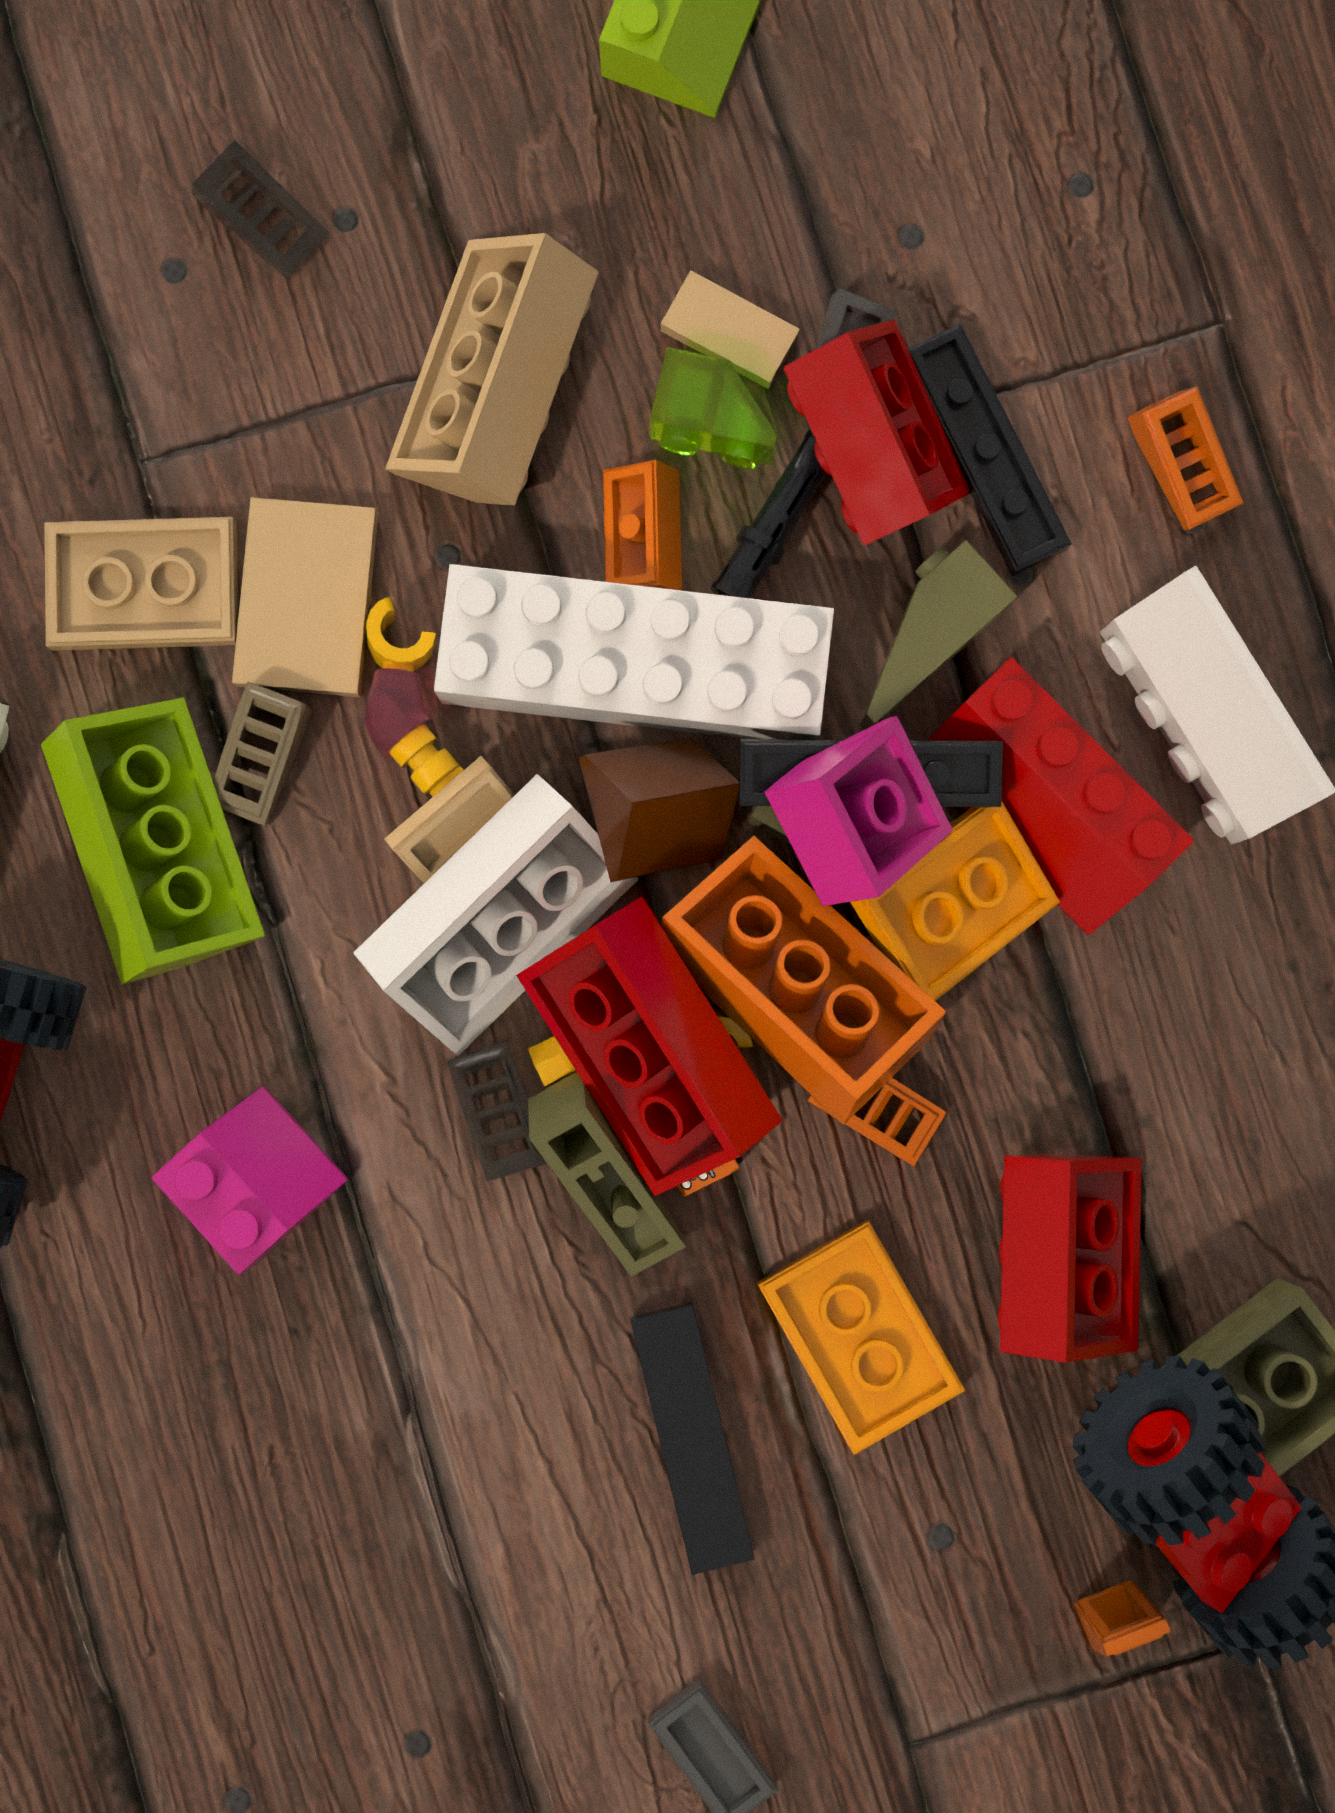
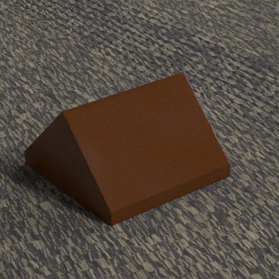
[579,737,740,882]

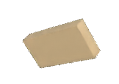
[661,270,800,389]
[384,756,515,883]

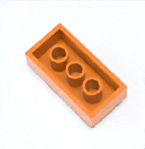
[661,836,946,1125]

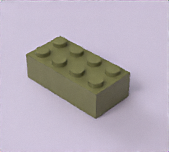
[1076,1278,1335,1477]

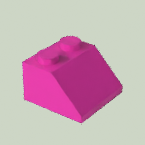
[764,716,953,906]
[151,1086,349,1275]

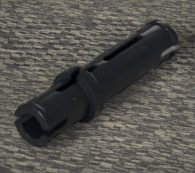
[711,430,827,598]

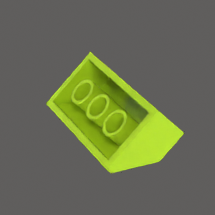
[599,0,762,119]
[41,698,265,985]

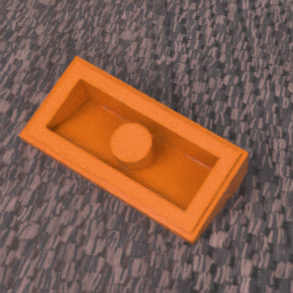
[603,460,682,591]

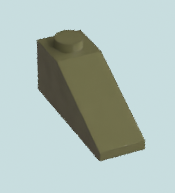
[860,540,1018,729]
[528,1072,686,1277]

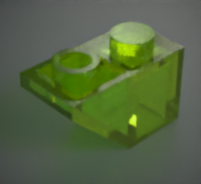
[650,347,777,469]

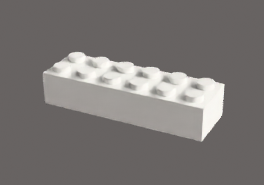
[434,564,834,740]

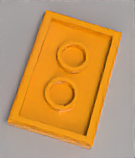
[850,800,1060,1001]
[757,1219,965,1455]

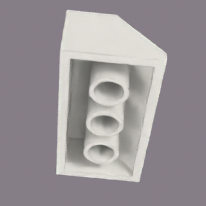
[1100,566,1335,845]
[353,774,639,1056]

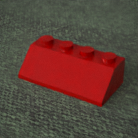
[927,657,1195,935]
[516,896,783,1196]

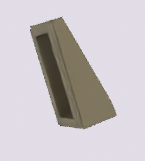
[213,682,314,827]

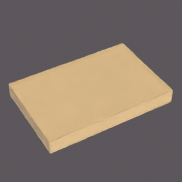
[232,497,378,697]
[44,517,239,651]

